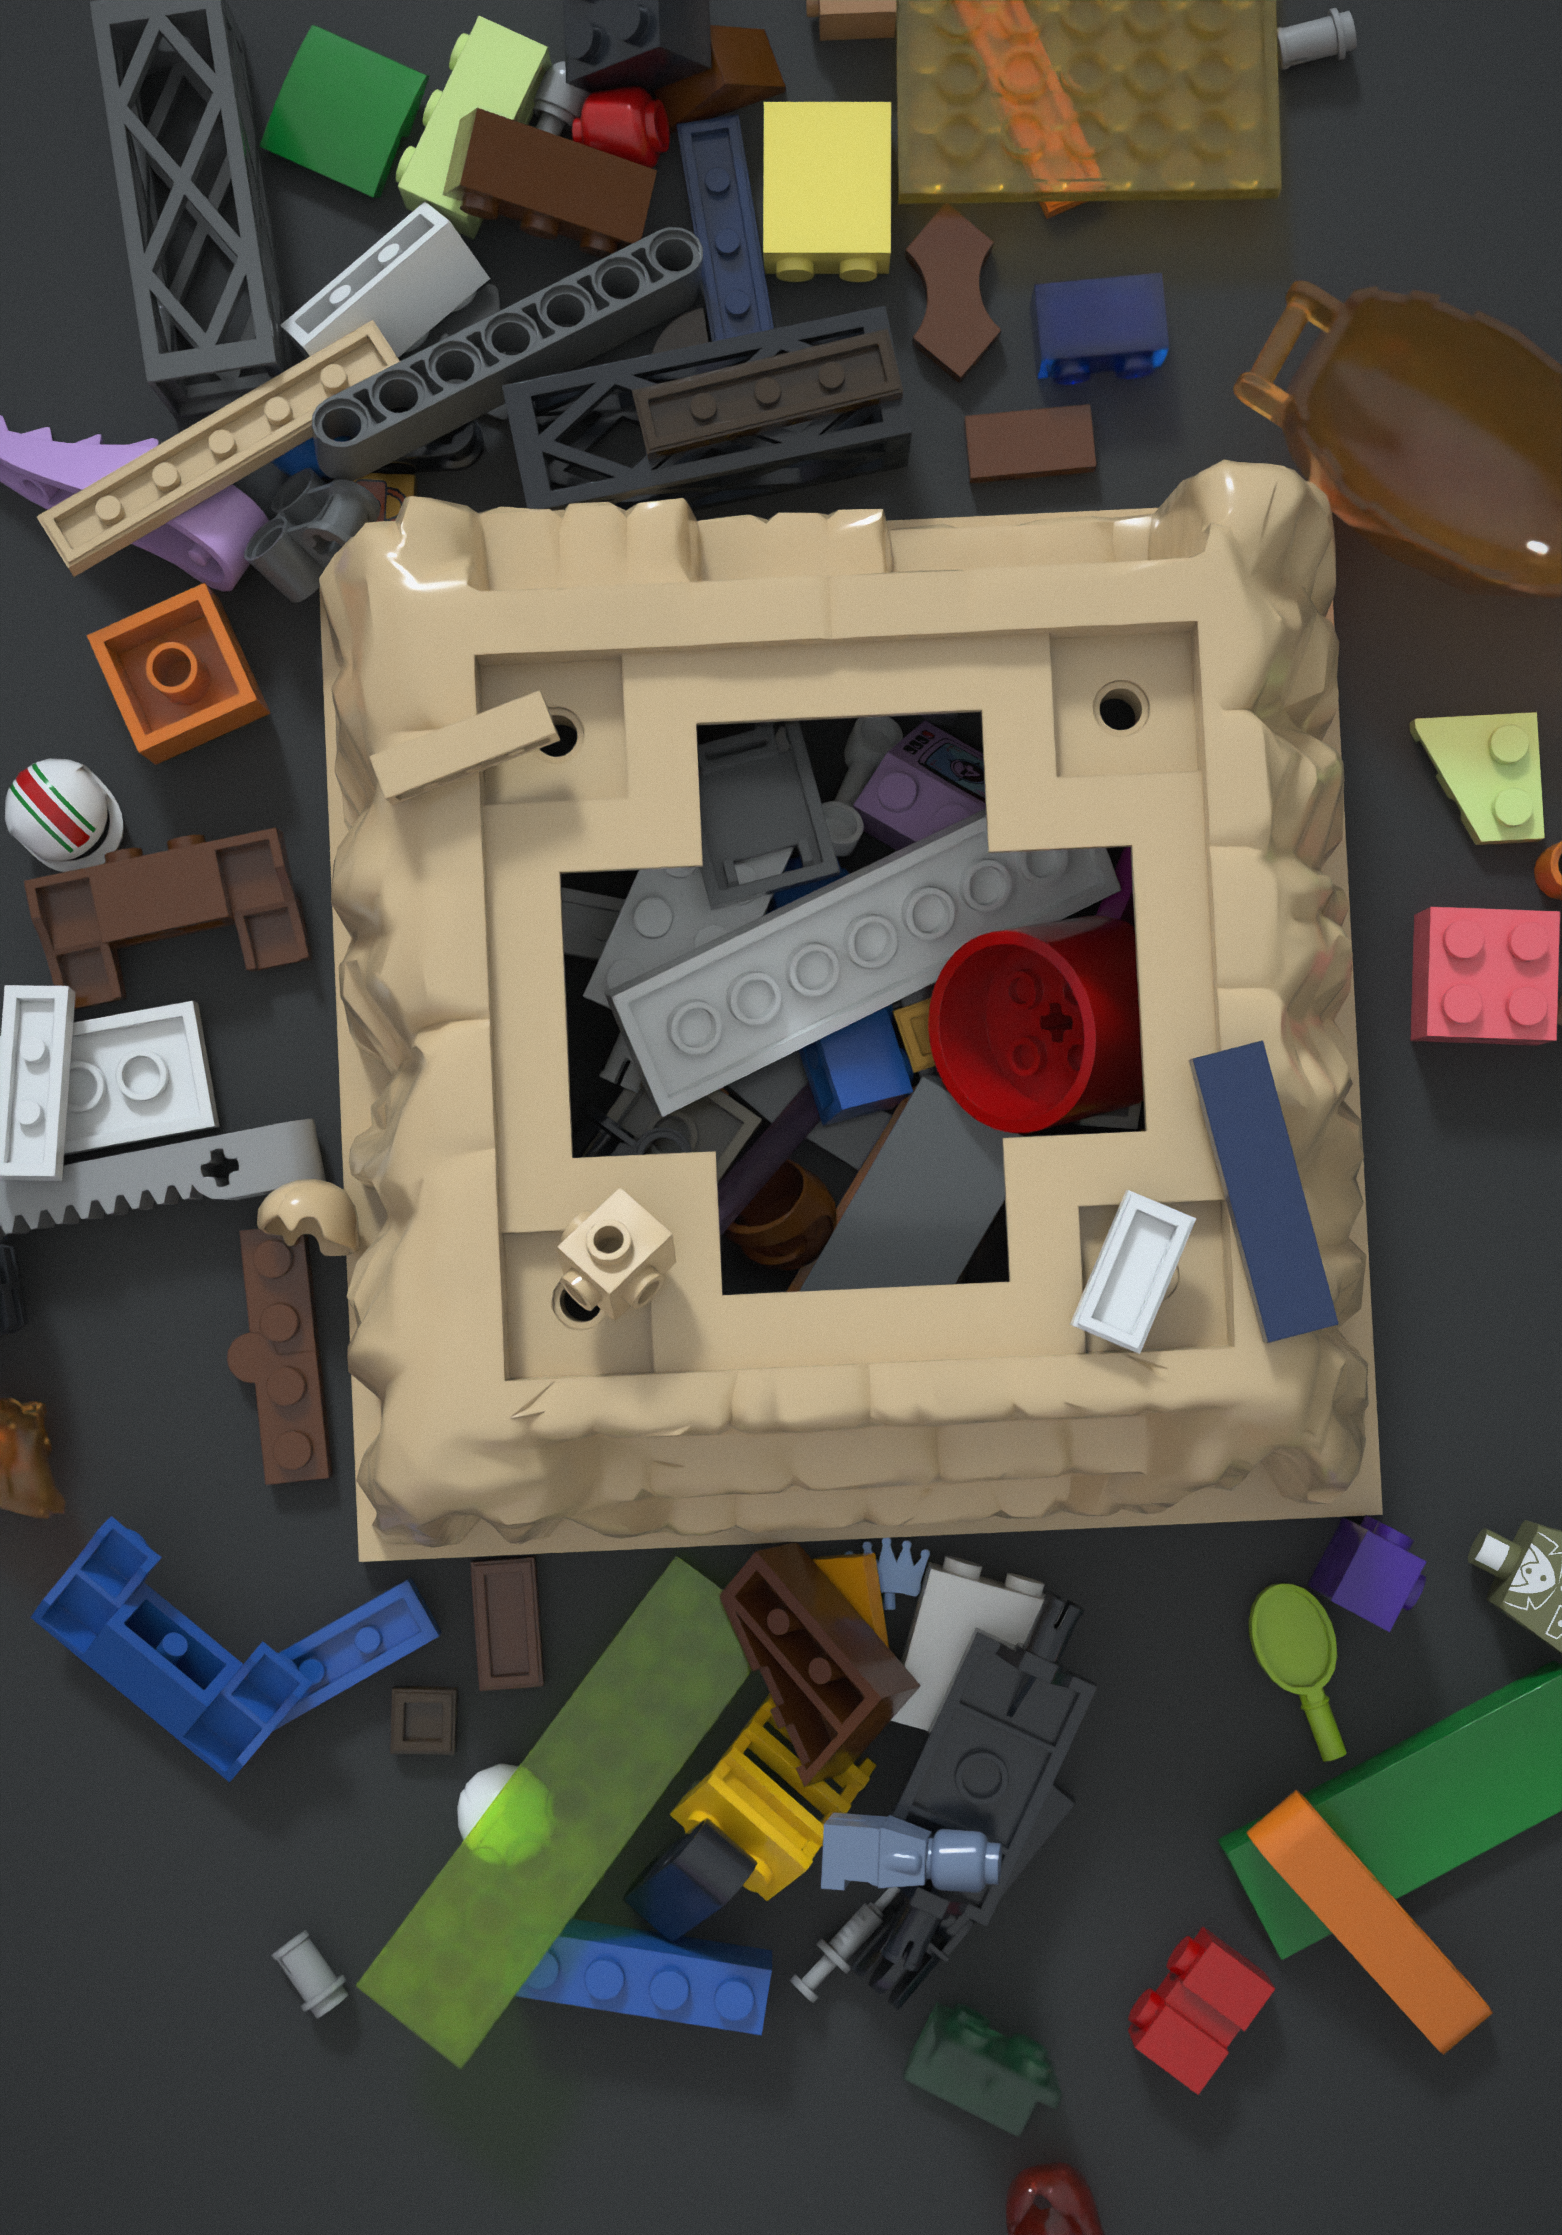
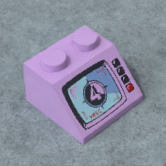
[853,721,986,851]

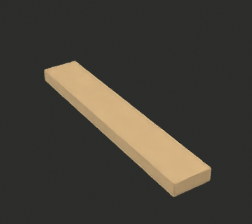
[36,320,400,577]

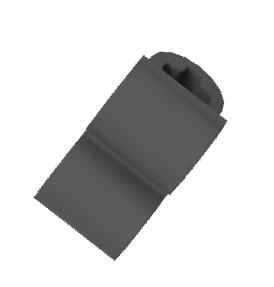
[244,468,381,603]

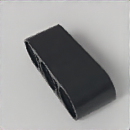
[622,1818,757,1942]

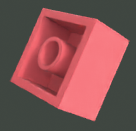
[1410,907,1560,1046]

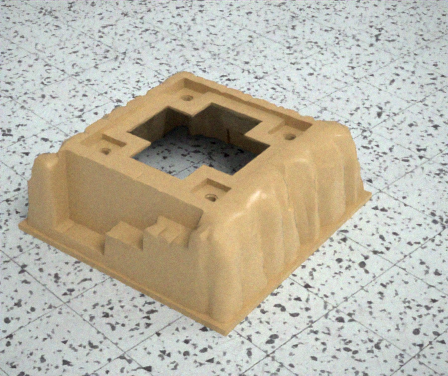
[319,459,1383,1562]

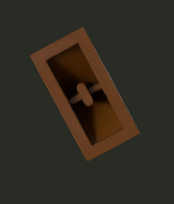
[653,25,786,134]

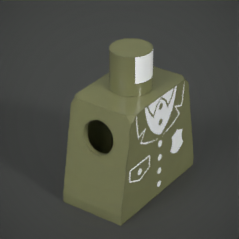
[1468,1520,1562,1656]

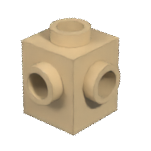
[557,1188,676,1321]

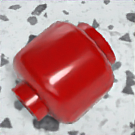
[572,85,670,169]

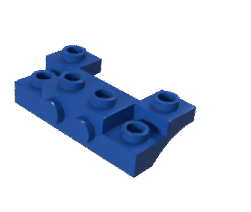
[30,1516,313,1782]

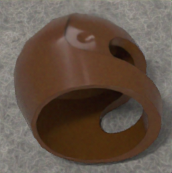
[718,1158,837,1271]

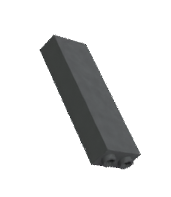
[800,1072,1041,1291]

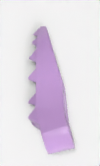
[0,415,269,591]

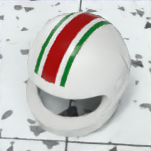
[5,758,124,872]

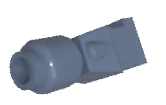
[821,1812,1002,1893]

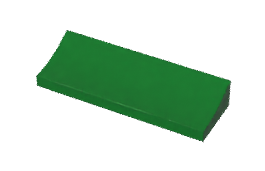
[1217,1660,1562,1960]

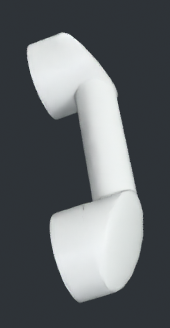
[822,716,903,857]

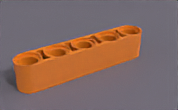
[1246,1790,1493,2055]

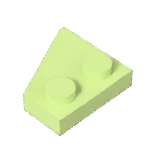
[1410,712,1545,845]

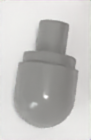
[533,61,591,136]

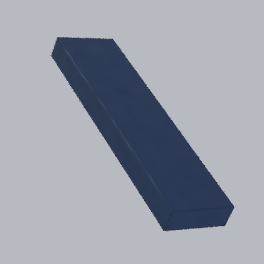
[677,114,774,342]
[1189,1040,1339,1343]

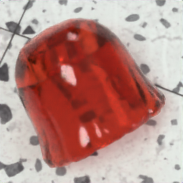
[1005,2162,1106,2235]

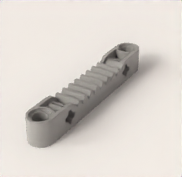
[0,1119,326,1244]

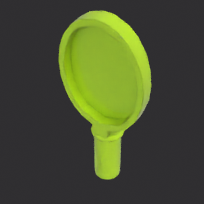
[1249,1583,1347,1762]

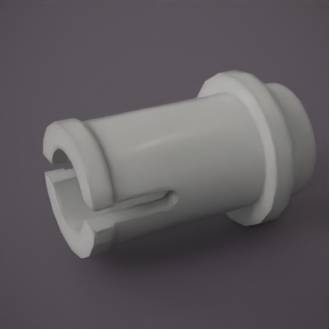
[1273,8,1357,70]
[271,1930,349,2019]

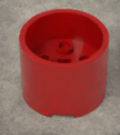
[928,915,1144,1133]

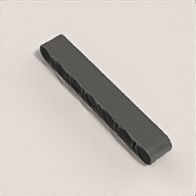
[312,227,703,481]

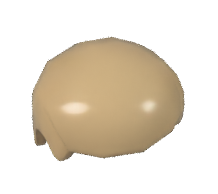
[257,1179,359,1256]

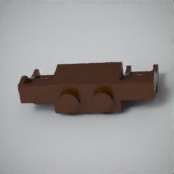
[24,828,313,1010]

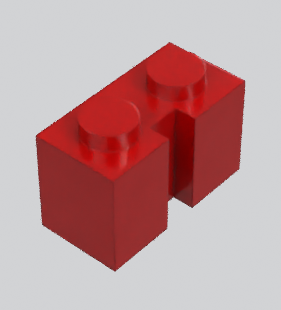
[1128,1926,1275,2095]

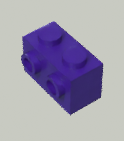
[1307,1515,1427,1632]

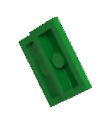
[259,25,430,198]

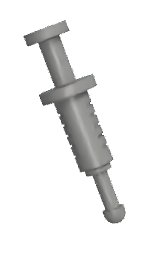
[790,1887,902,2003]

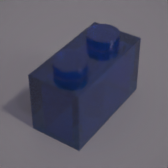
[1029,273,1169,385]

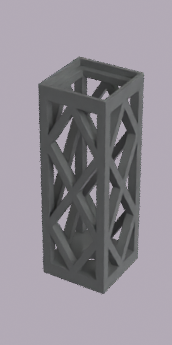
[90,0,293,419]

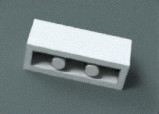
[280,202,490,359]

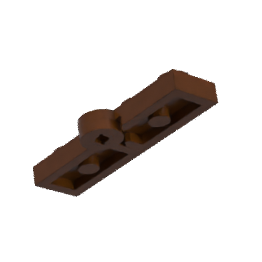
[227,1229,333,1485]

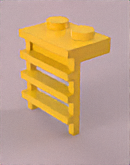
[670,1693,877,1901]

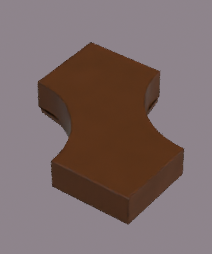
[905,202,1001,384]

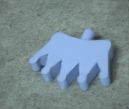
[844,1538,930,1610]

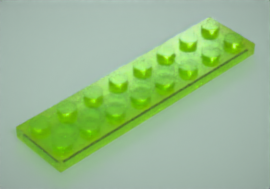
[356,1556,752,2069]

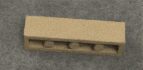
[369,690,560,806]

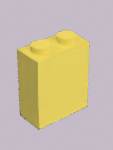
[763,102,891,282]

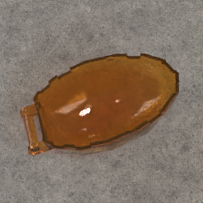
[1233,280,1562,600]

